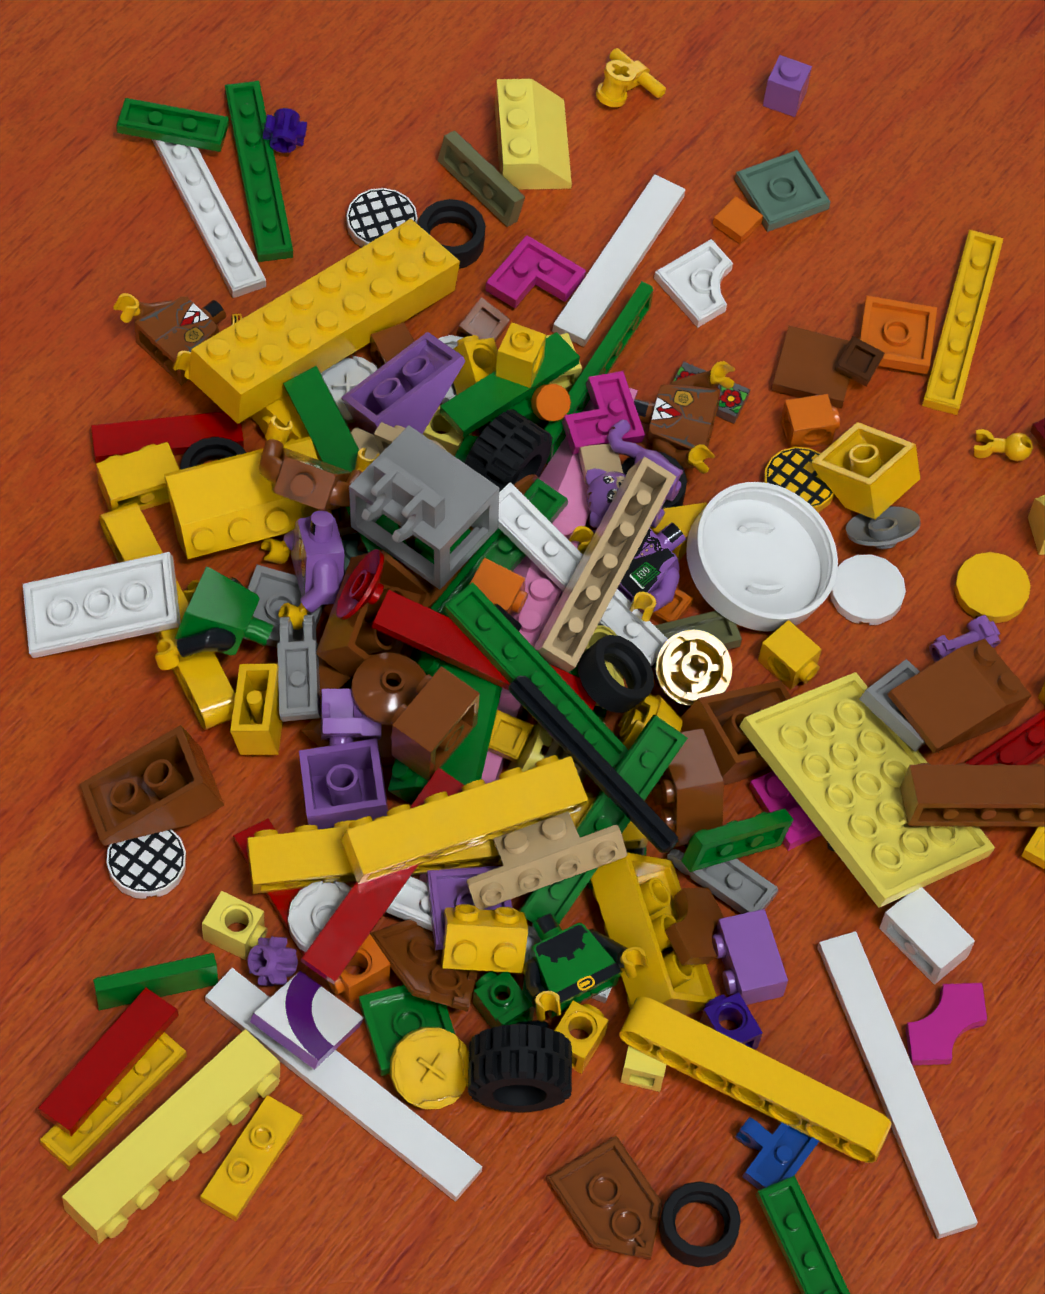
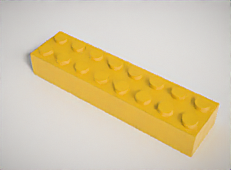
[189,219,460,424]

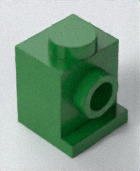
[472,971,535,1028]

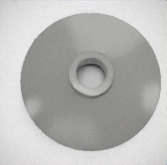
[846,506,921,549]

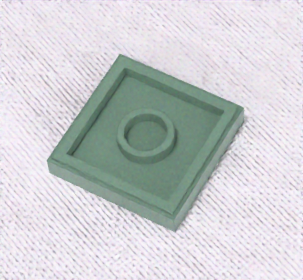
[735,150,831,232]

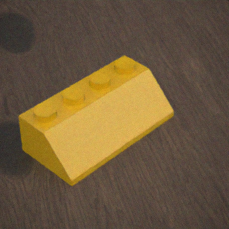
[164,436,332,559]
[591,852,717,1015]

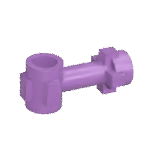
[929,615,1001,662]

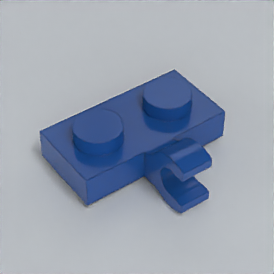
[735,1117,819,1190]

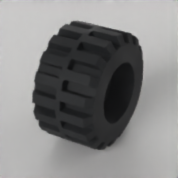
[464,409,552,492]
[468,1024,572,1112]

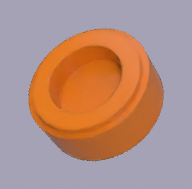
[531,384,571,421]

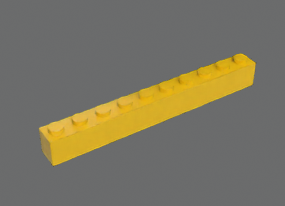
[247,793,649,894]

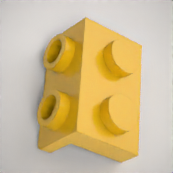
[441,904,528,973]

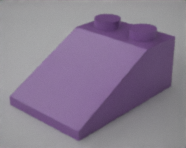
[341,332,465,435]

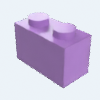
[712,909,788,1005]

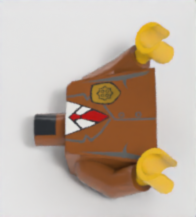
[113,293,226,386]
[634,361,735,474]
[259,416,380,511]

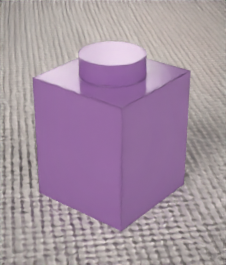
[763,55,812,117]

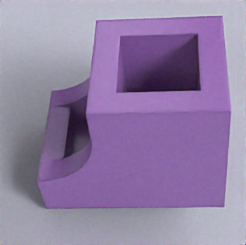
[321,689,381,746]

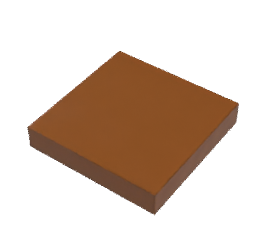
[772,326,850,408]

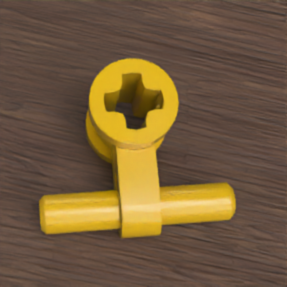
[596,48,666,107]

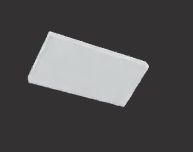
[23,552,181,658]

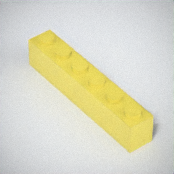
[62,1029,280,1244]

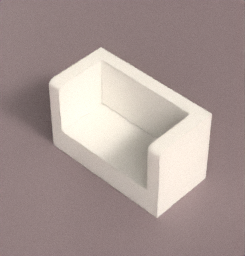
[879,887,975,985]

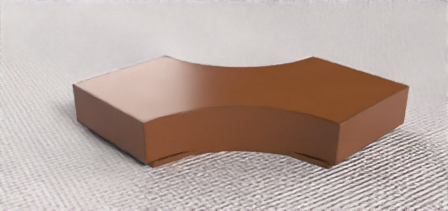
[665,887,724,965]

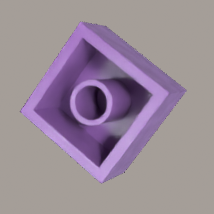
[299,738,388,829]

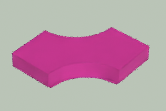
[906,983,987,1065]

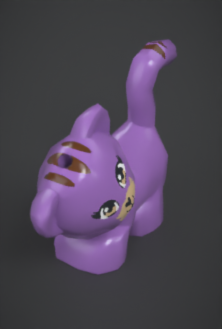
[585,419,684,528]

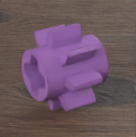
[248,936,298,986]

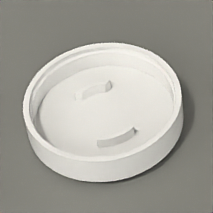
[686,482,838,631]

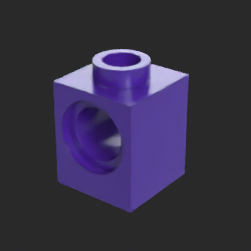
[700,992,763,1050]

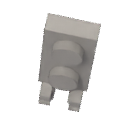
[277,614,321,722]
[667,845,778,914]

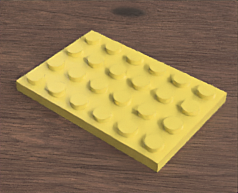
[739,672,995,908]

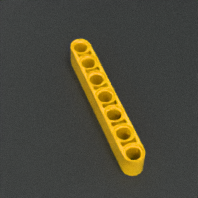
[99,502,235,730]
[619,997,892,1163]

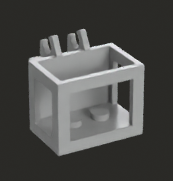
[349,425,499,589]

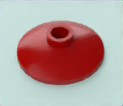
[336,549,384,620]

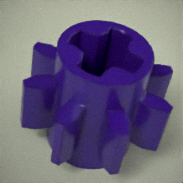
[263,108,307,153]

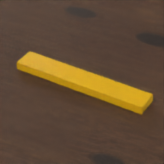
[922,229,1004,415]

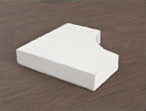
[654,239,733,328]

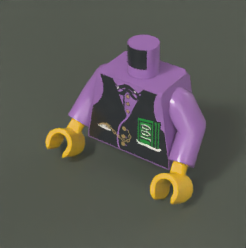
[568,522,686,622]

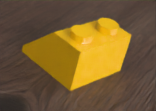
[812,422,920,520]

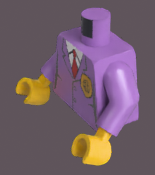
[261,510,345,630]

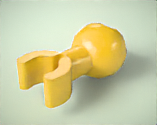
[974,429,1033,461]

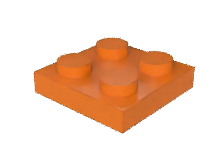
[859,295,937,374]

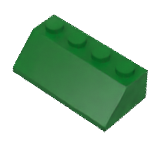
[388,651,502,805]

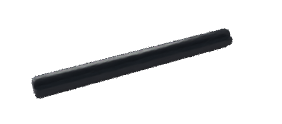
[508,675,679,853]

